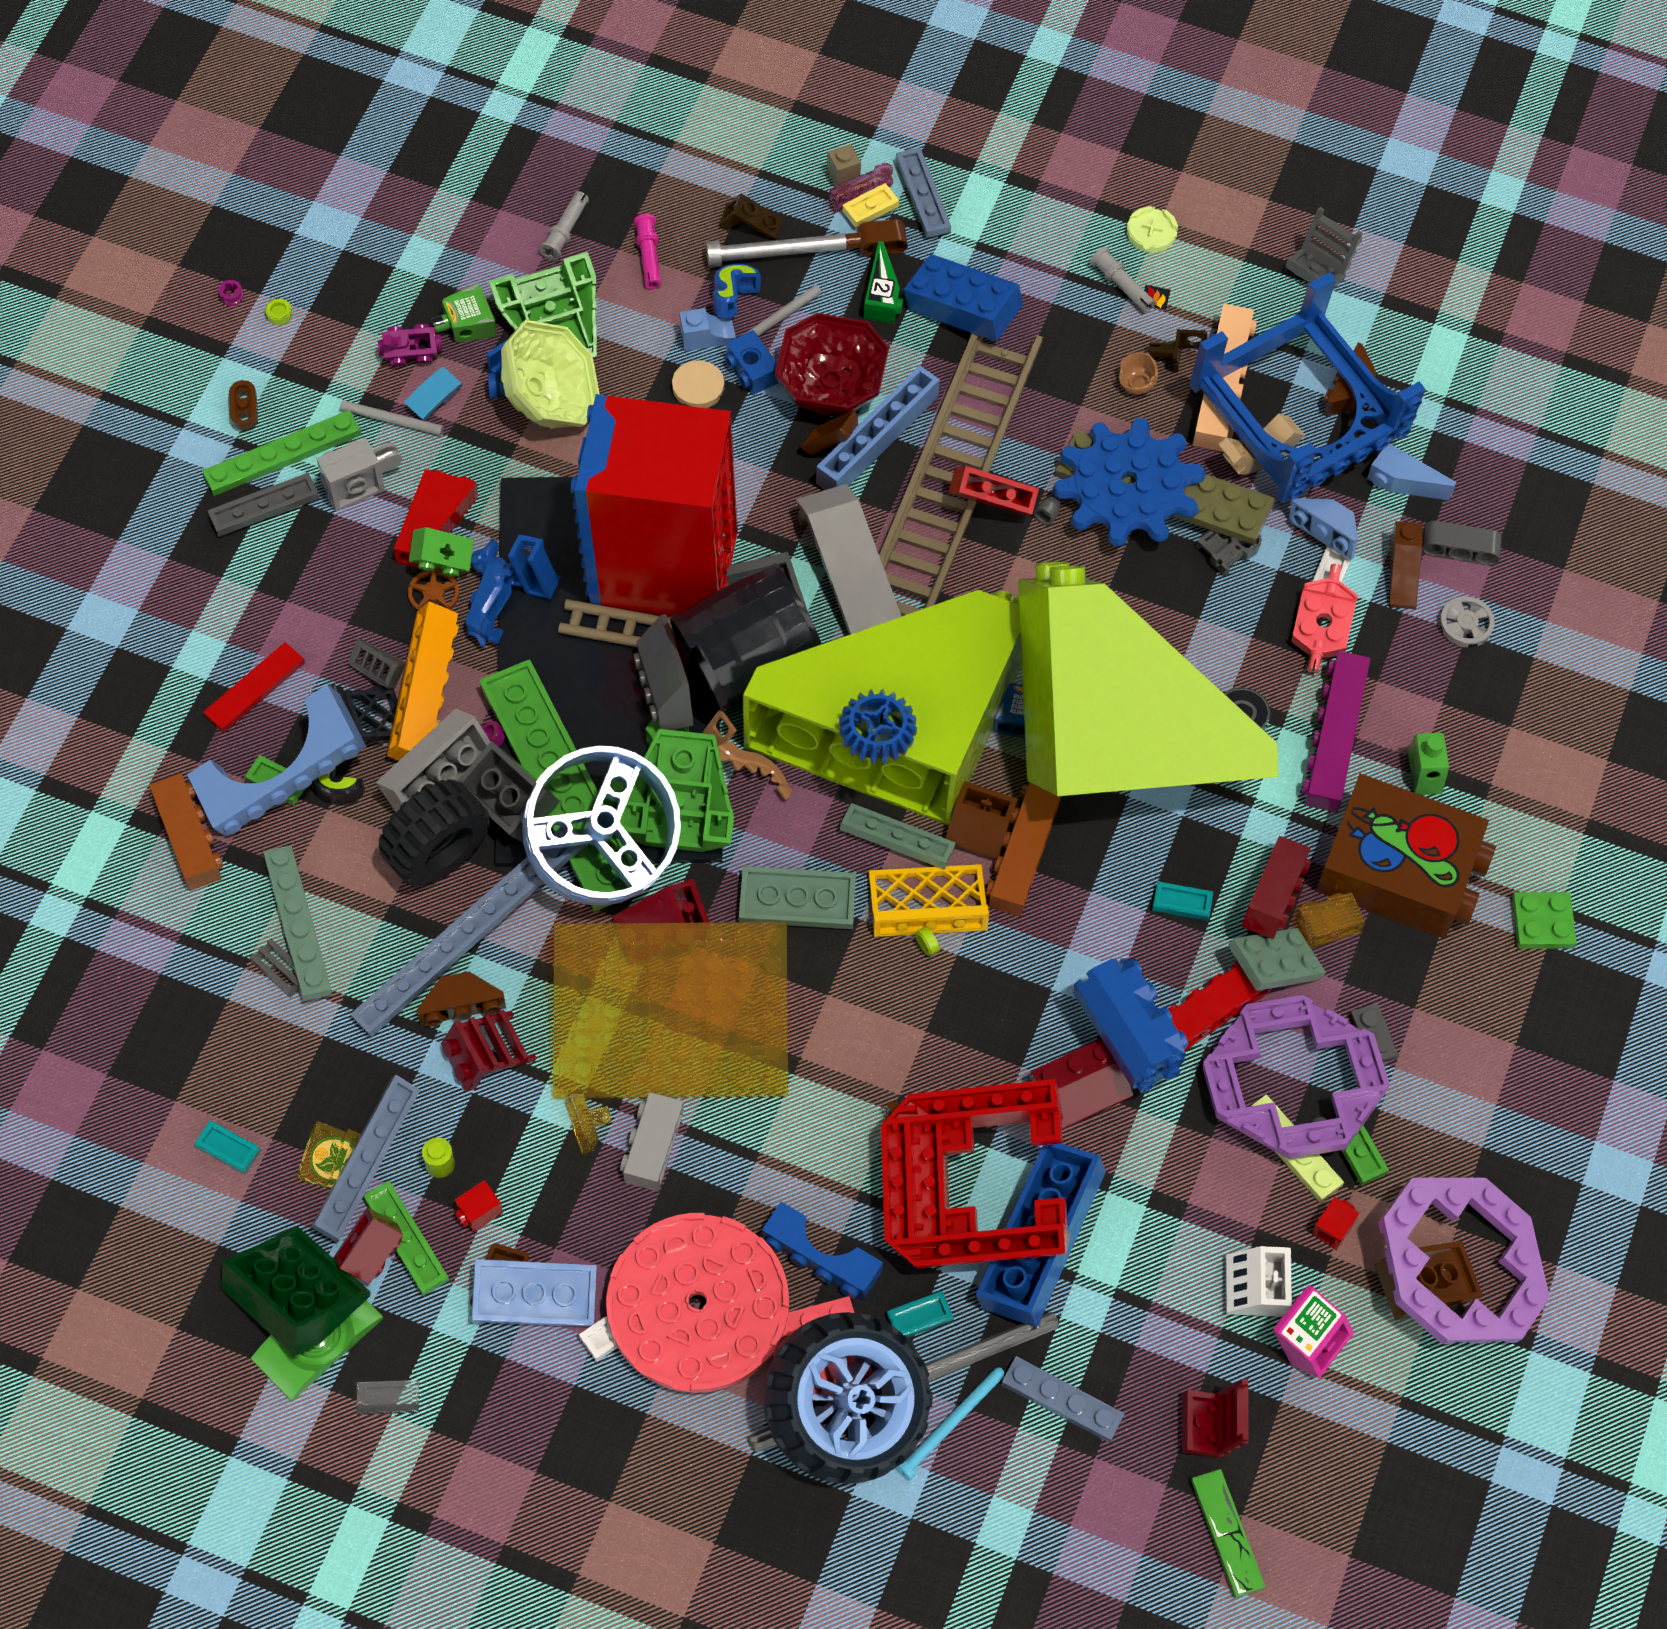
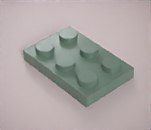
[1228,928,1326,991]

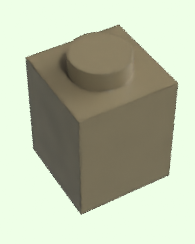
[827,144,861,189]

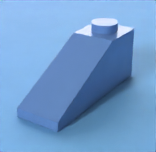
[1367,444,1457,500]

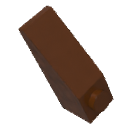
[1389,521,1422,610]

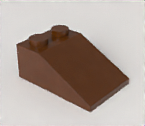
[1374,1241,1483,1321]

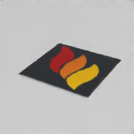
[1144,285,1171,310]

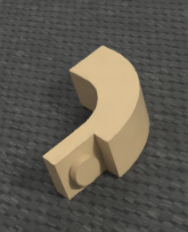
[1219,413,1305,475]

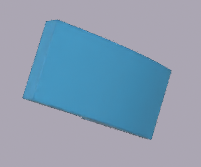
[404,366,463,421]

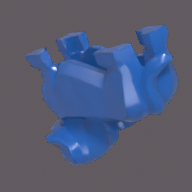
[466,539,522,647]

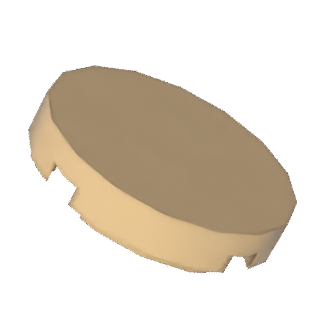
[672,360,724,408]

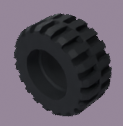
[378,779,490,887]

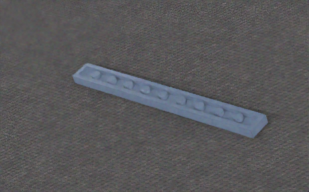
[350,827,586,1037]

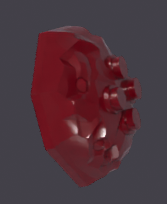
[775,313,889,416]

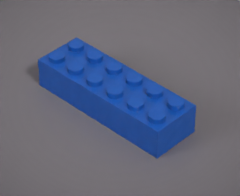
[976,1144,1106,1328]

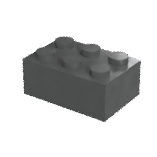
[457,741,560,843]

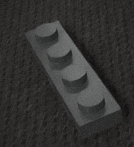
[207,472,320,537]

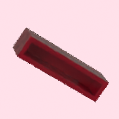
[1241,836,1312,939]

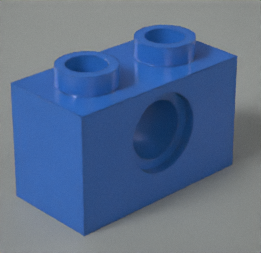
[724,330,779,395]

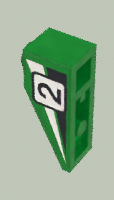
[864,241,904,324]

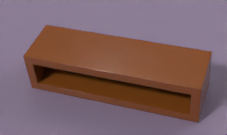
[149,773,223,891]

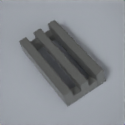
[250,938,300,998]

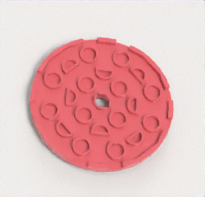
[606,1213,789,1393]

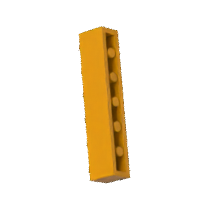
[387,602,459,761]

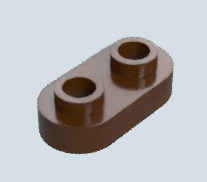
[229,380,258,430]

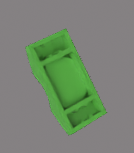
[251,1300,383,1402]

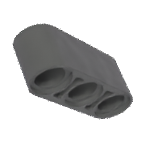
[1422,521,1502,565]

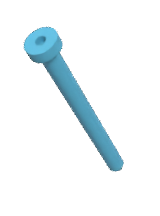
[896,1367,1005,1481]

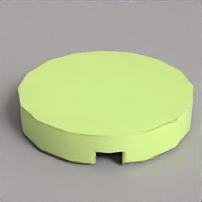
[1127,206,1178,253]

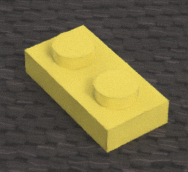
[842,183,899,228]

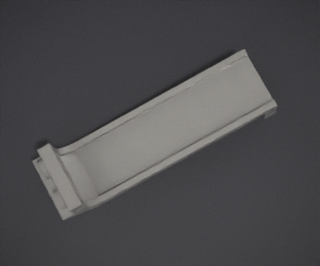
[796,484,902,635]

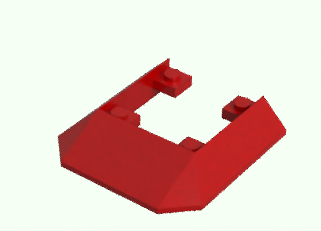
[881,1079,1070,1268]

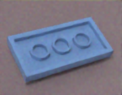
[471,1259,597,1327]

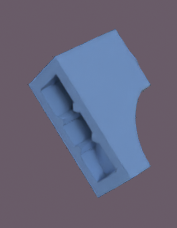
[679,308,736,351]

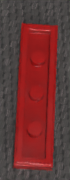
[203,642,305,733]

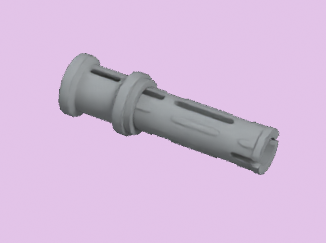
[539,191,589,261]
[1090,247,1156,313]

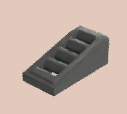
[348,638,406,689]

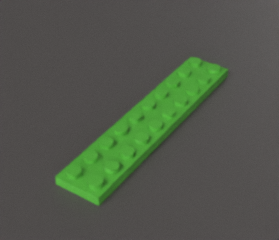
[479,659,635,912]

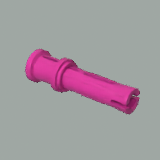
[633,214,661,290]

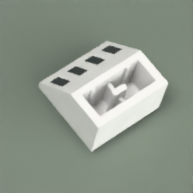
[1226,1246,1292,1317]

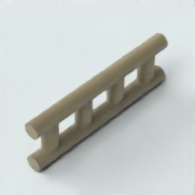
[558,599,672,647]

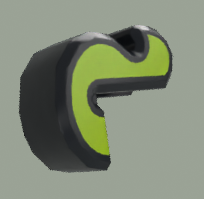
[314,763,365,805]

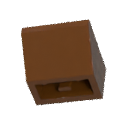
[946,781,1018,861]

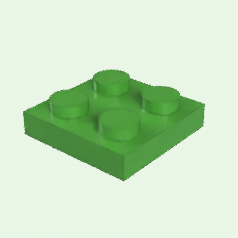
[1512,892,1577,949]

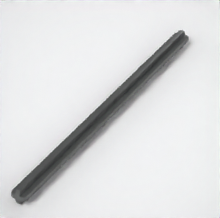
[749,1312,1059,1452]

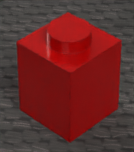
[454,1180,503,1233]
[1311,1197,1360,1251]

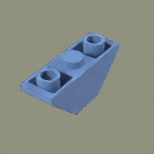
[1289,498,1358,561]

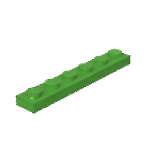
[202,410,361,496]

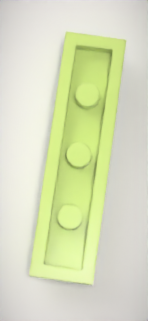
[1252,1094,1344,1203]

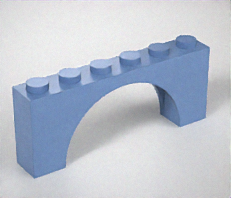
[187,684,366,836]

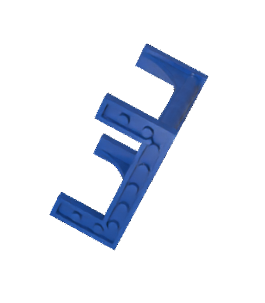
[1189,272,1426,503]

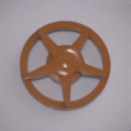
[408,569,459,611]

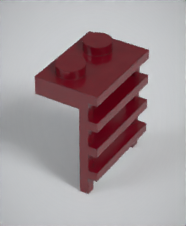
[441,1010,536,1092]
[1182,1378,1248,1458]

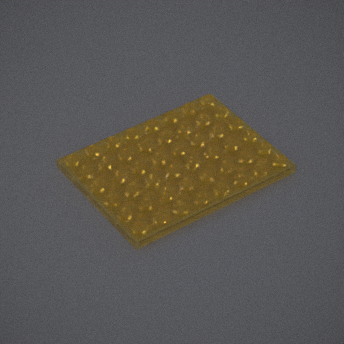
[553,922,788,1099]

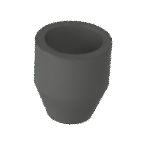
[1034,496,1061,525]

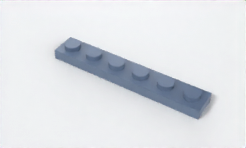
[311,1075,420,1242]

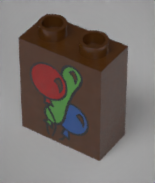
[1316,773,1497,939]

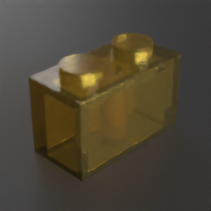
[1295,892,1365,949]

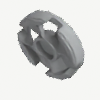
[1439,596,1495,647]

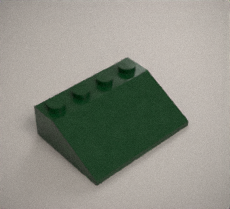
[222,1226,371,1356]

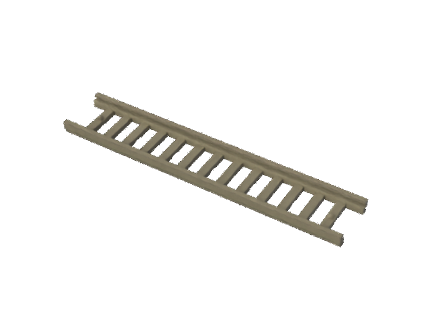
[879,333,1043,616]

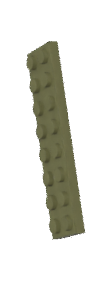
[1056,430,1275,545]

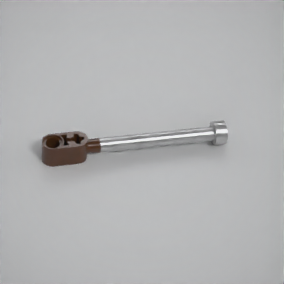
[706,219,908,268]

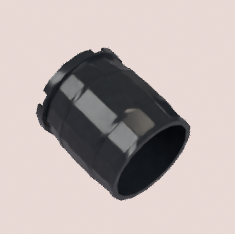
[669,563,822,712]

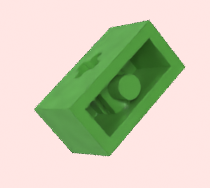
[409,527,474,577]

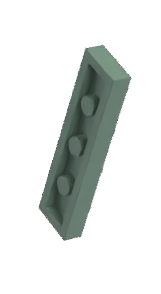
[840,803,956,870]

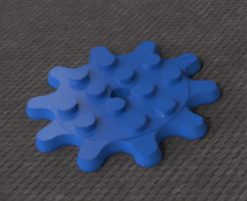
[1053,418,1206,547]

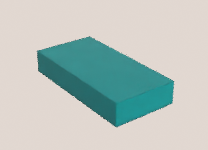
[1152,881,1213,921]
[194,1120,261,1175]
[886,1291,954,1338]

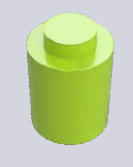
[422,1138,455,1178]

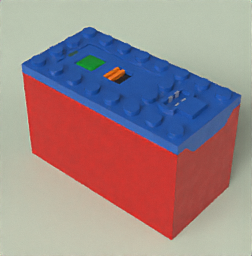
[571,394,738,617]

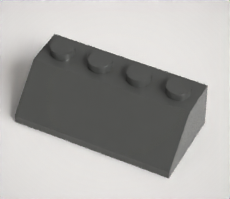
[633,614,694,730]

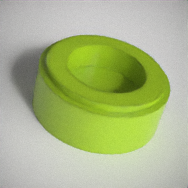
[265,299,293,325]
[915,926,940,956]

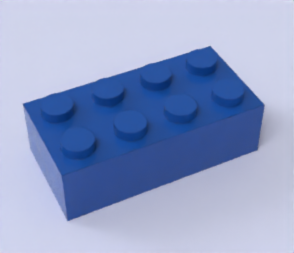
[904,254,1023,342]

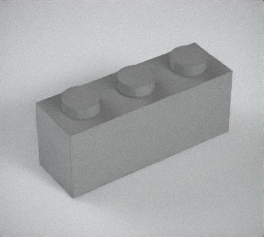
[620,1092,684,1192]

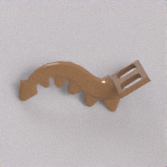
[702,710,792,800]

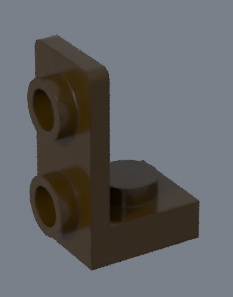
[719,193,782,240]

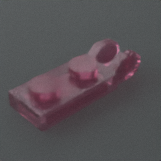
[829,163,893,213]

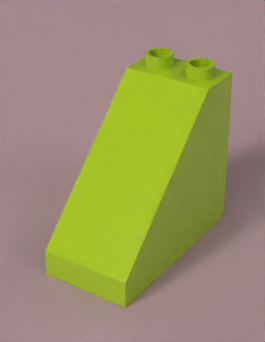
[1018,562,1278,796]
[743,590,1022,826]

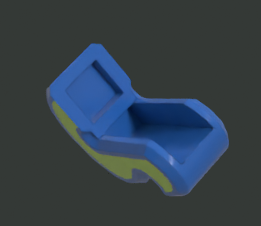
[713,264,761,319]

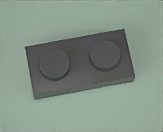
[1349,1004,1398,1063]

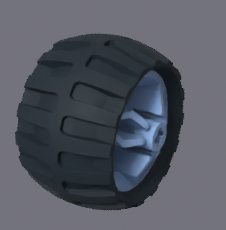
[763,1312,933,1484]

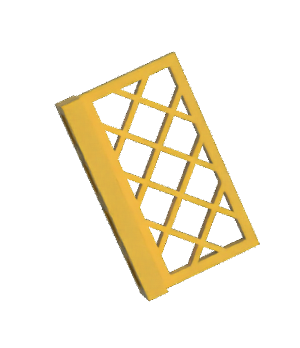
[869,864,989,937]

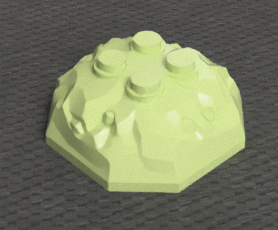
[501,320,600,429]

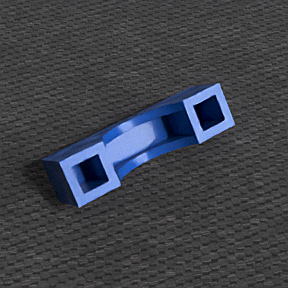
[762,1201,883,1301]

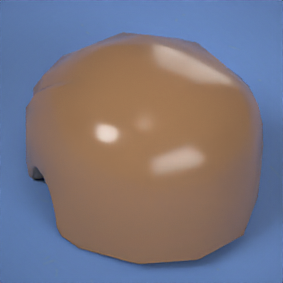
[1118,352,1158,395]

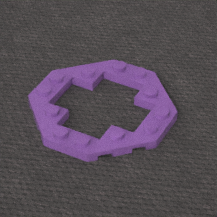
[1203,995,1389,1159]
[1378,1178,1550,1344]

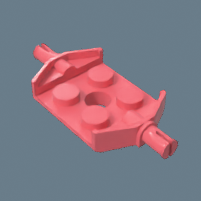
[1291,564,1358,674]

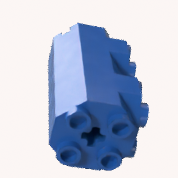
[1073,958,1188,1093]

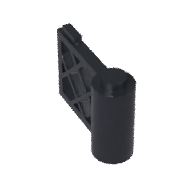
[323,684,398,741]

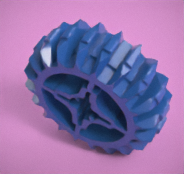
[839,689,917,765]

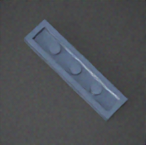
[896,147,951,238]
[1001,1356,1125,1443]

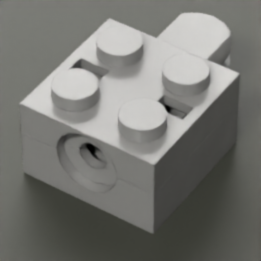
[316,438,402,512]

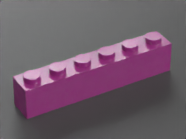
[1302,651,1371,813]

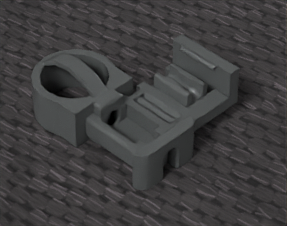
[1196,530,1262,576]

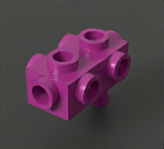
[377,324,442,366]

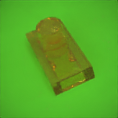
[564,1087,611,1154]

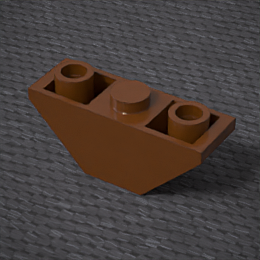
[1322,342,1377,417]
[417,972,506,1026]

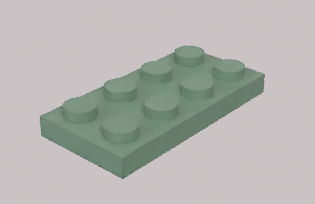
[739,866,856,929]

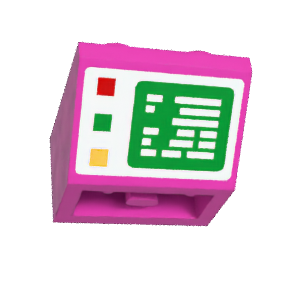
[1273,1285,1354,1379]

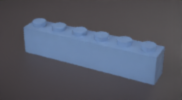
[816,365,940,490]

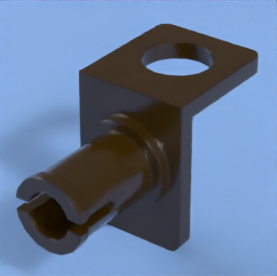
[1149,329,1208,372]

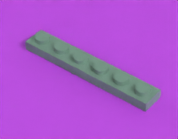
[263,845,332,1001]

